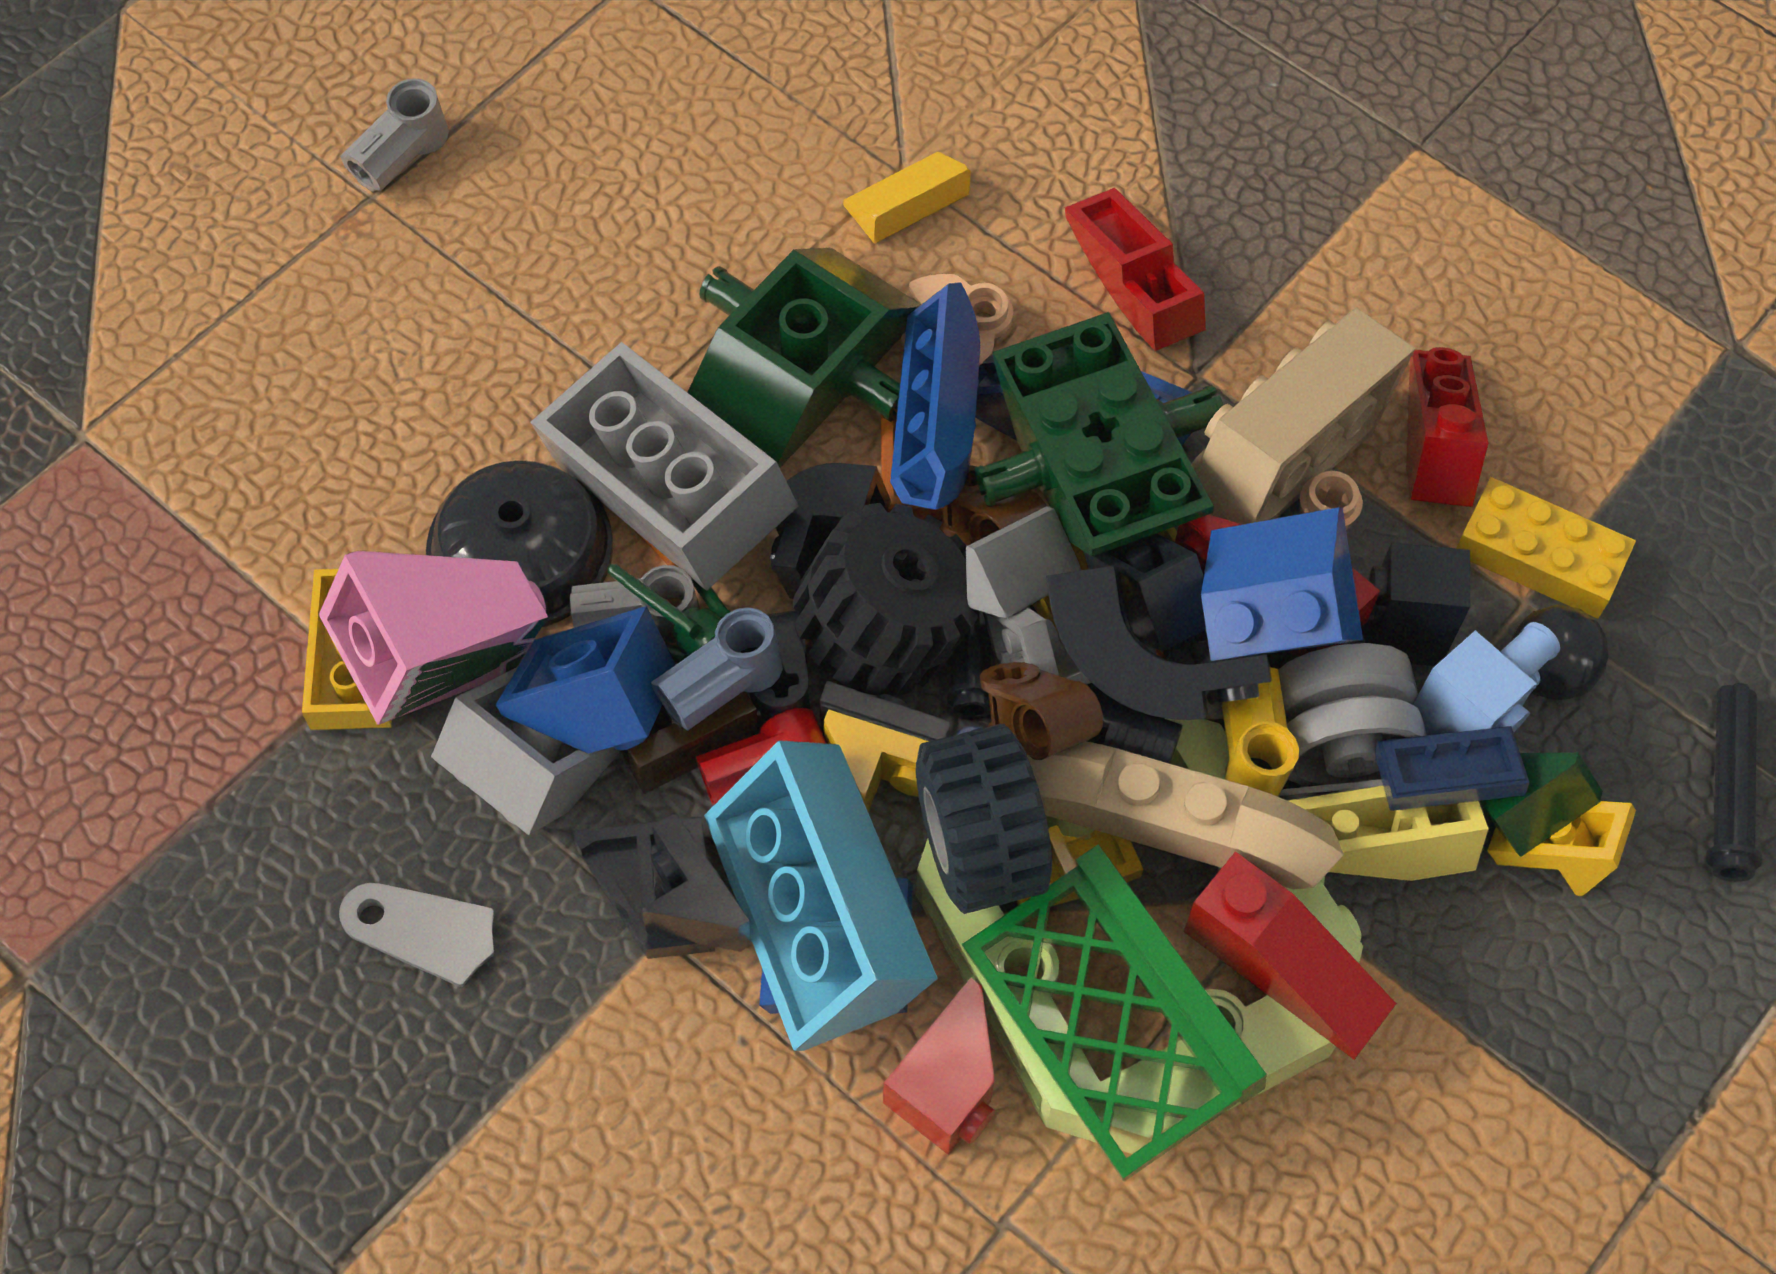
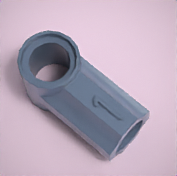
[651,608,783,731]

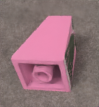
[319,551,548,725]

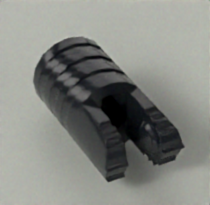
[1086,693,1183,764]

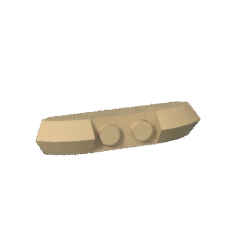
[1027,741,1344,890]

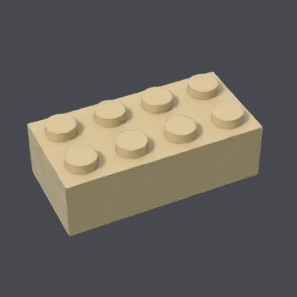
[1192,307,1416,524]

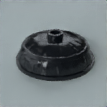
[426,460,613,627]

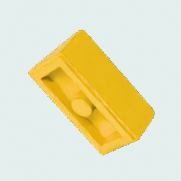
[843,152,971,244]

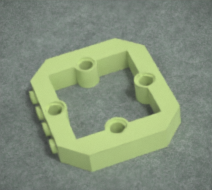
[915,718,1363,1154]

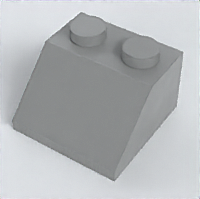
[431,667,621,835]

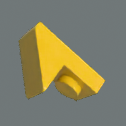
[824,709,929,812]
[1487,801,1636,896]

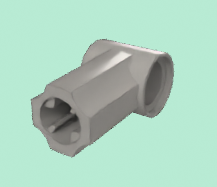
[340,79,449,193]
[570,565,700,643]

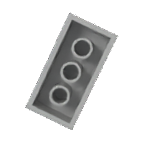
[530,342,799,591]

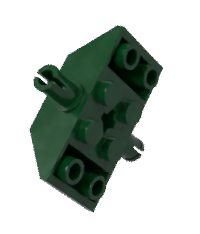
[687,247,921,468]
[974,312,1223,556]

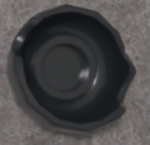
[1510,604,1609,700]

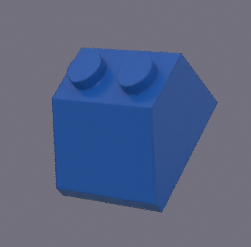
[1201,507,1363,661]
[496,606,676,754]

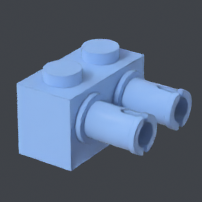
[1413,622,1560,735]

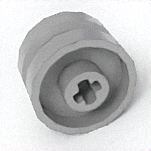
[1278,643,1427,787]

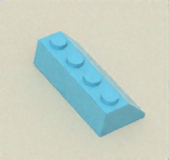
[704,740,938,1051]

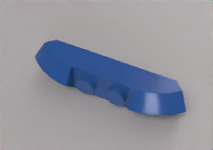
[890,282,980,510]

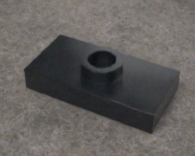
[819,681,951,741]

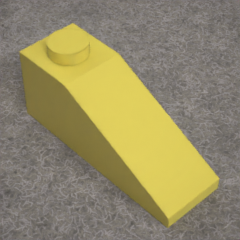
[1288,786,1488,881]

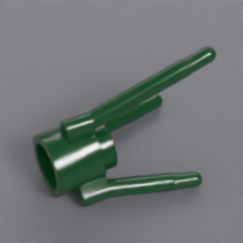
[608,564,731,663]

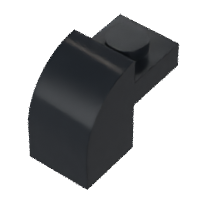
[770,463,891,599]

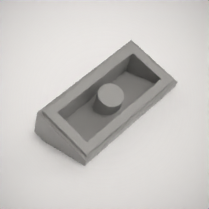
[966,506,1081,618]

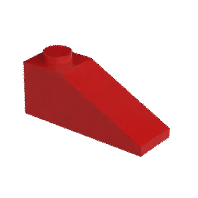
[1183,851,1397,1060]

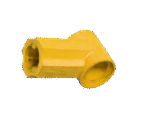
[1221,667,1299,797]

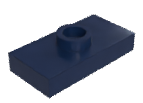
[1375,726,1529,811]

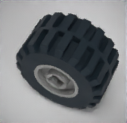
[916,724,1052,914]

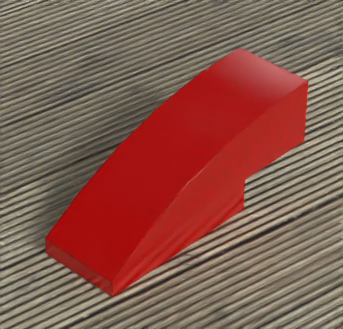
[1065,188,1206,351]

